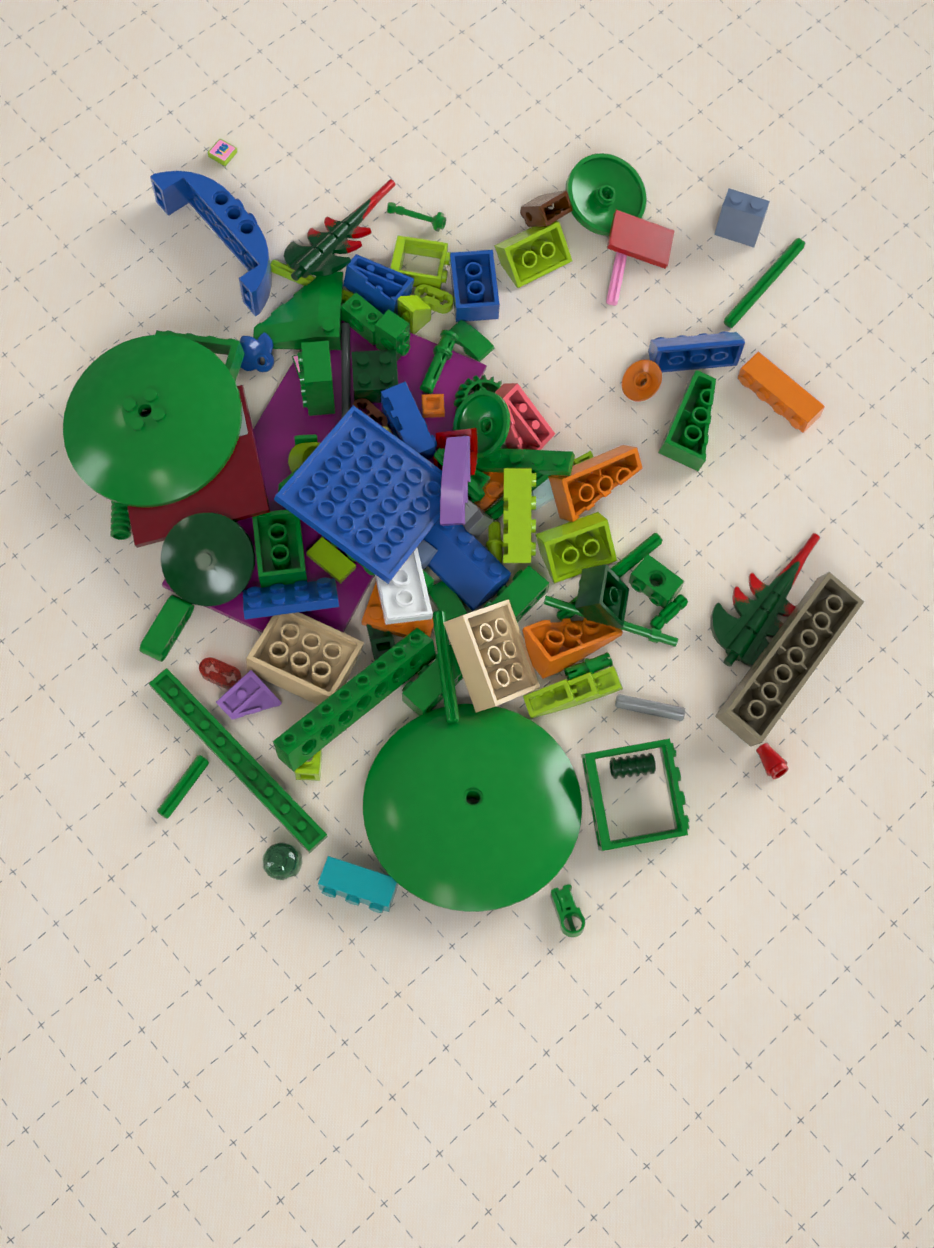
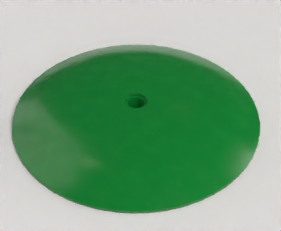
[363,704,582,912]

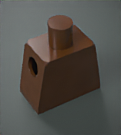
[520,190,573,227]

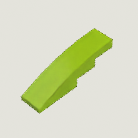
[523,666,623,719]

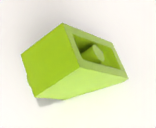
[397,295,431,334]

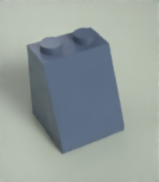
[714,188,770,247]

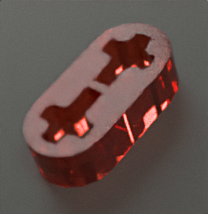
[199,657,242,690]

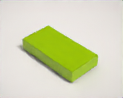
[306,537,356,584]

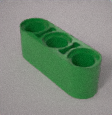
[139,594,194,662]

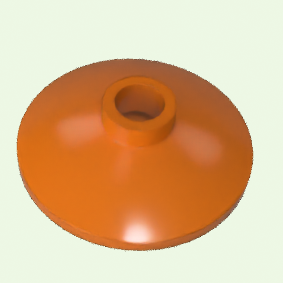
[622,359,662,402]

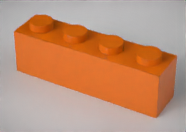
[737,351,825,433]

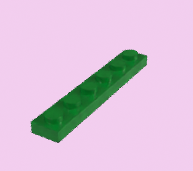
[476,448,575,476]

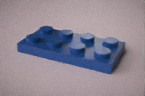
[243,577,339,619]

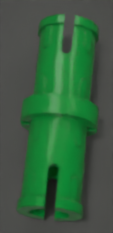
[564,652,613,681]

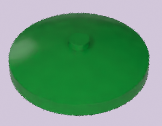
[565,153,647,236]

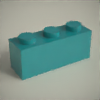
[318,856,399,913]

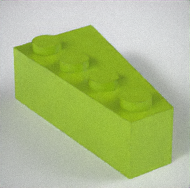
[503,468,536,563]

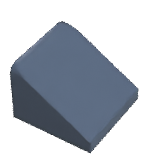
[417,539,438,569]

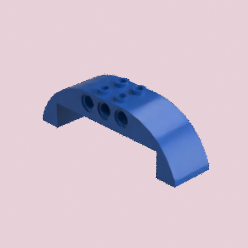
[150,171,272,317]

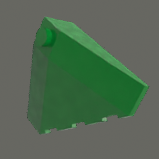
[253,272,344,350]

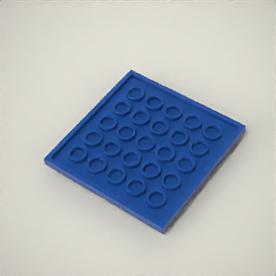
[274,405,442,584]

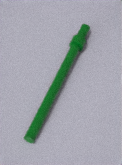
[543,595,678,647]

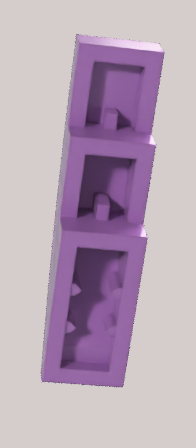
[440,436,470,526]

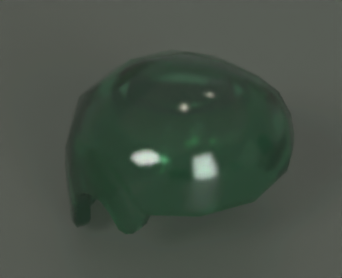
[262,842,303,880]

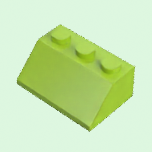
[494,221,572,288]
[535,512,617,584]

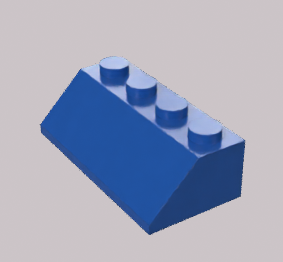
[648,331,745,373]
[424,519,511,611]

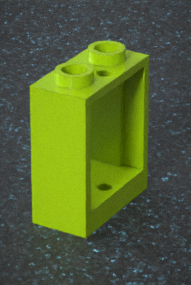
[390,235,451,290]

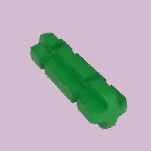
[650,594,688,630]

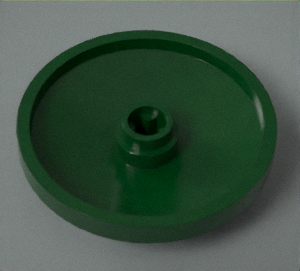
[161,513,255,606]

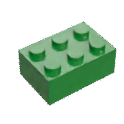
[298,341,335,416]
[252,510,308,588]

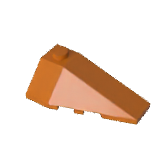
[522,618,623,679]

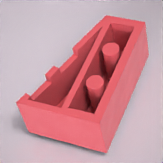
[495,383,555,450]

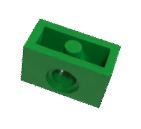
[341,293,383,346]
[375,309,411,360]
[629,554,684,608]

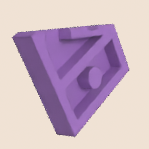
[216,670,282,720]

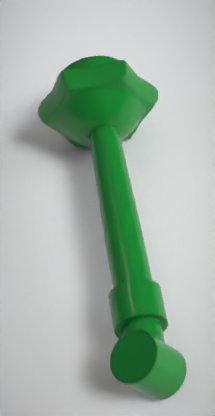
[387,202,446,232]

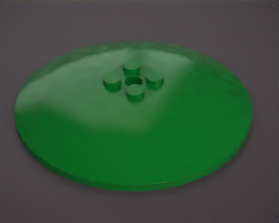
[63,335,242,507]

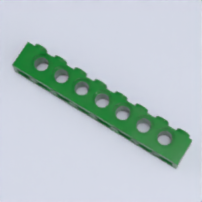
[273,628,436,772]

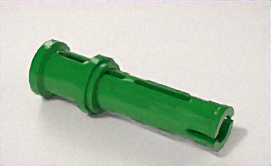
[420,330,459,394]

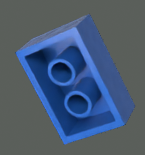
[450,250,500,322]

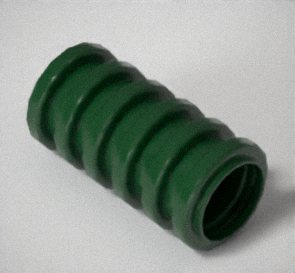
[610,753,656,779]

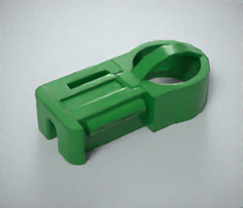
[550,884,585,938]

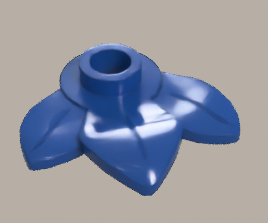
[240,333,274,372]

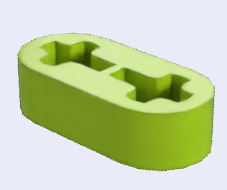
[414,284,453,314]

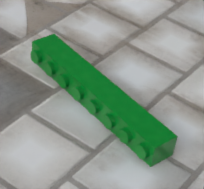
[402,566,549,716]

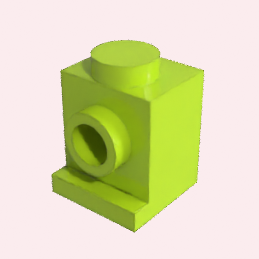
[295,750,322,781]

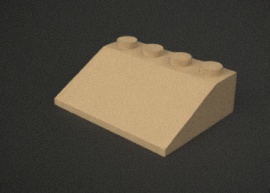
[443,599,541,712]
[246,612,364,705]

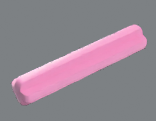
[606,252,627,306]

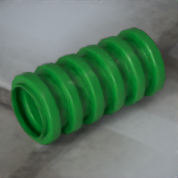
[110,501,131,540]

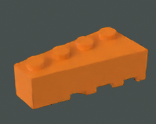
[548,445,643,522]

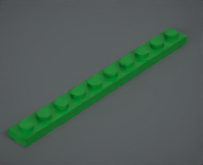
[149,668,328,853]

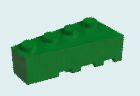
[658,370,716,471]

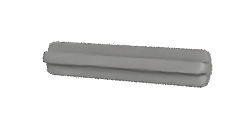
[615,694,685,721]

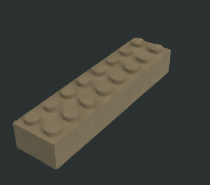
[715,572,864,747]

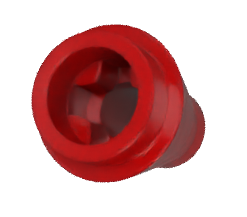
[756,743,789,779]

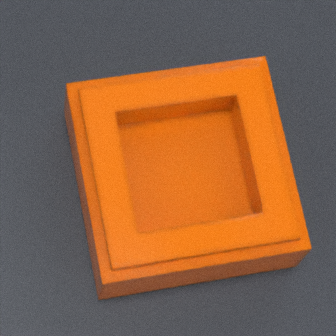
[421,394,445,418]

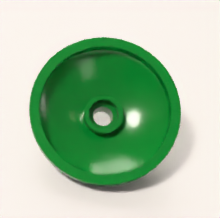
[453,390,510,459]

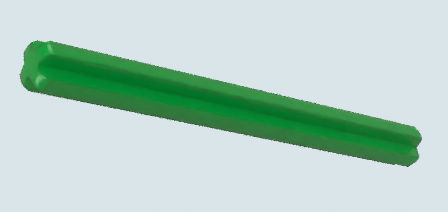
[724,238,806,328]
[556,533,663,622]

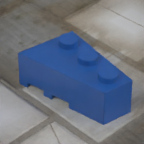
[343,254,414,315]
[381,381,437,460]

